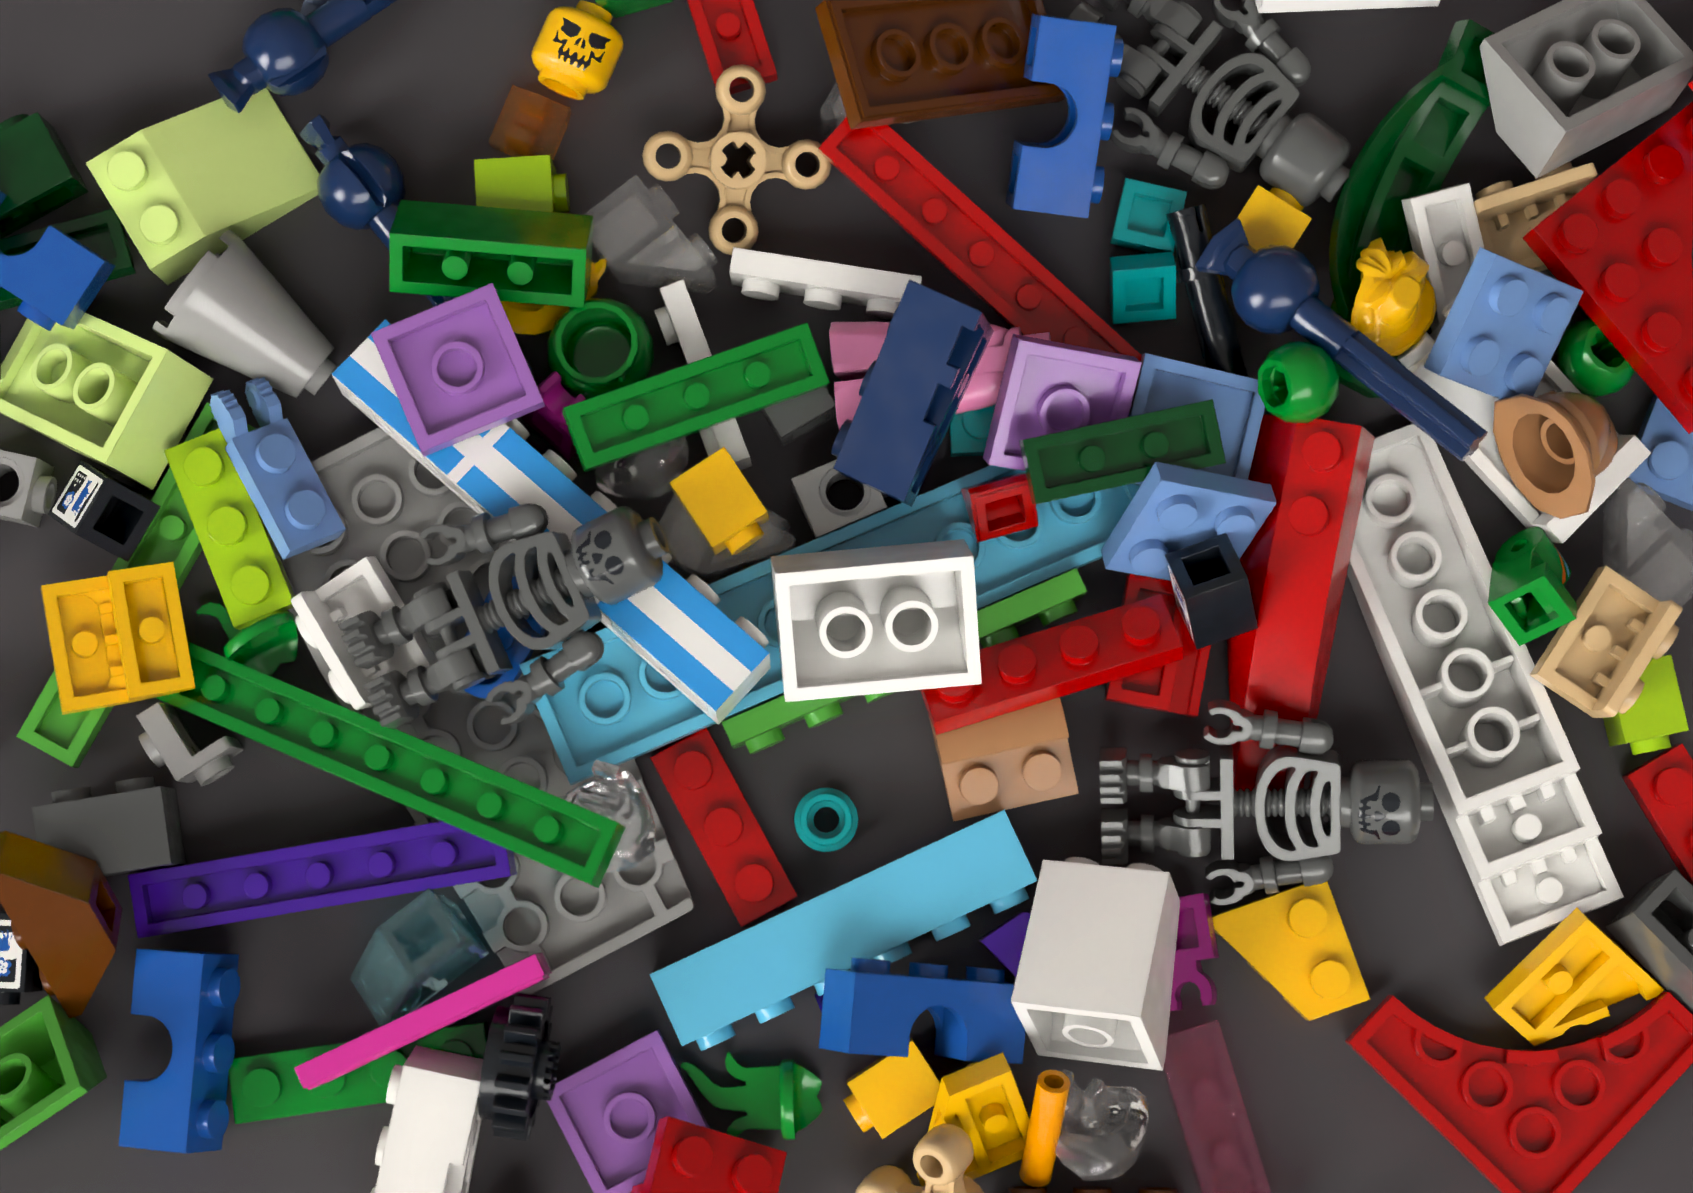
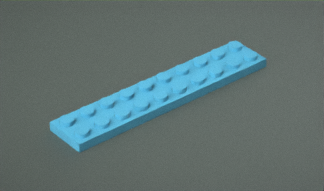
[519,465,1140,785]

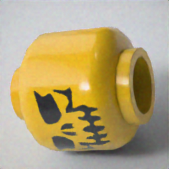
[531,0,624,100]

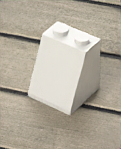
[1011,857,1180,1071]

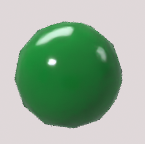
[1556,318,1635,397]
[1258,341,1340,423]

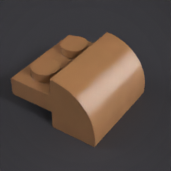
[928,697,1079,822]

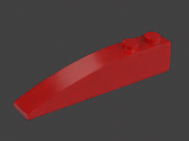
[1227,414,1375,791]

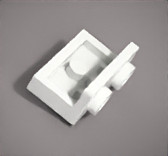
[291,556,438,710]

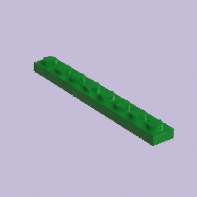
[156,641,626,889]

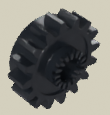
[478,993,561,1141]

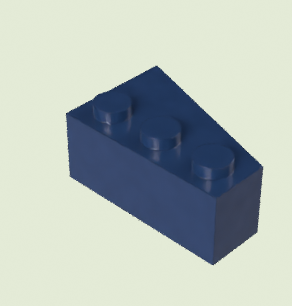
[831,279,994,507]

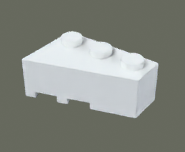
[371,1045,483,1193]

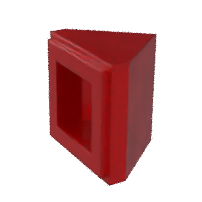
[961,472,1038,543]

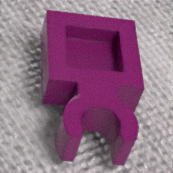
[522,371,587,461]
[1170,893,1219,1011]

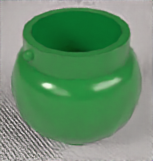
[547,298,654,399]

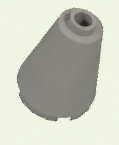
[152,229,337,398]

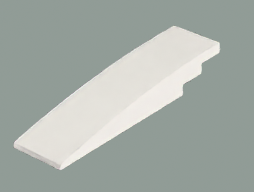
[1347,424,1624,946]

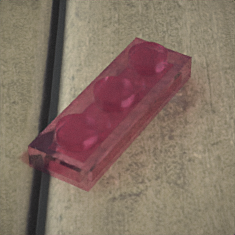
[1163,1020,1271,1193]

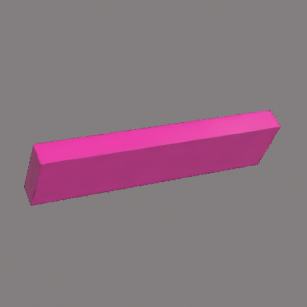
[294,953,551,1090]

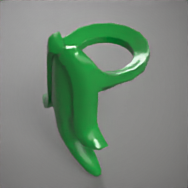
[196,602,298,675]
[681,1052,823,1140]

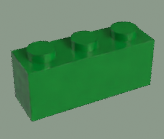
[389,200,593,308]

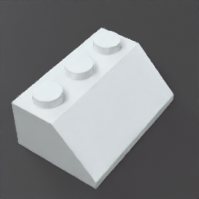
[770,539,982,702]

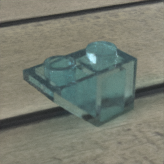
[350,888,489,1027]

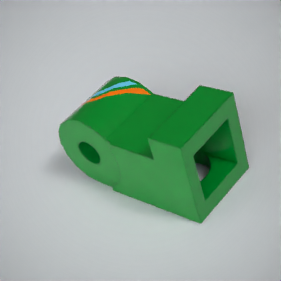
[1488,527,1577,646]

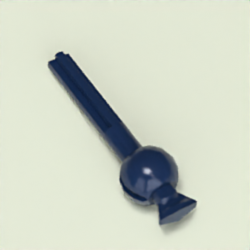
[208,0,397,113]
[299,115,533,371]
[1195,218,1487,462]

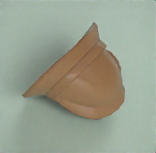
[1493,391,1618,519]

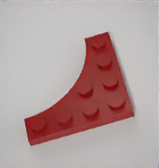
[1523,101,1693,434]
[1345,991,1693,1193]

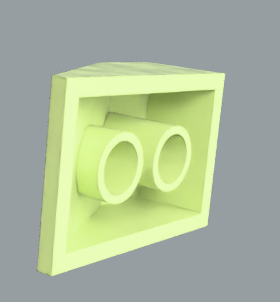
[86,87,319,285]
[0,313,214,490]

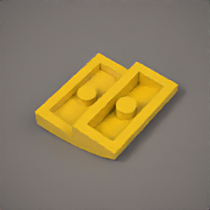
[41,562,195,715]

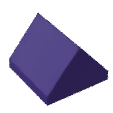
[979,912,1031,977]

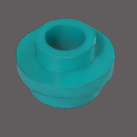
[794,788,858,852]

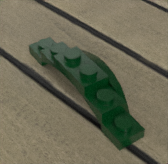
[1329,19,1495,398]

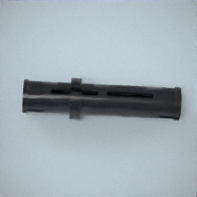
[1166,204,1248,377]

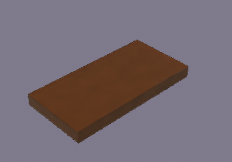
[815,0,1066,130]

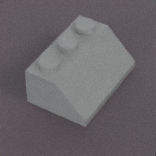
[1480,0,1693,179]

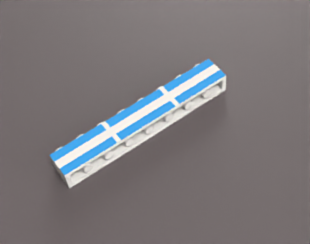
[332,319,771,725]

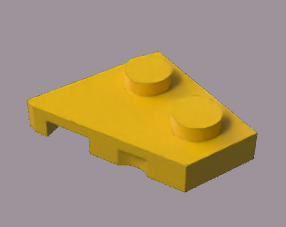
[1212,882,1370,1021]
[1484,907,1664,1046]
[917,1052,1030,1187]

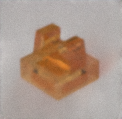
[488,85,573,161]

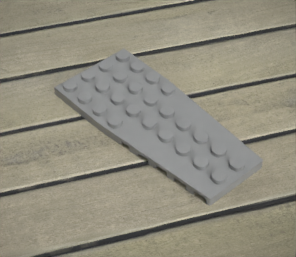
[274,427,695,995]

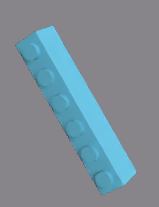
[649,810,1038,1051]

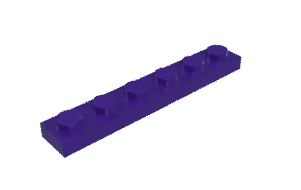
[128,821,517,939]

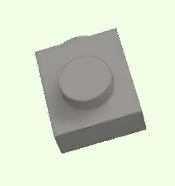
[136,702,244,786]

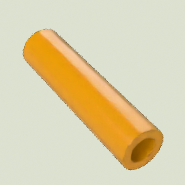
[1019,1070,1071,1187]

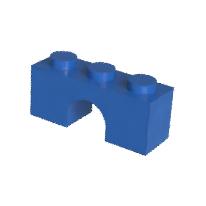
[1005,13,1124,218]
[0,191,116,331]
[119,949,240,1154]
[819,957,1025,1064]

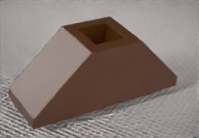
[0,831,123,1018]

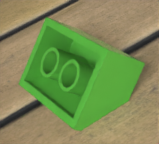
[0,995,107,1150]

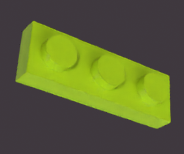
[164,428,295,630]

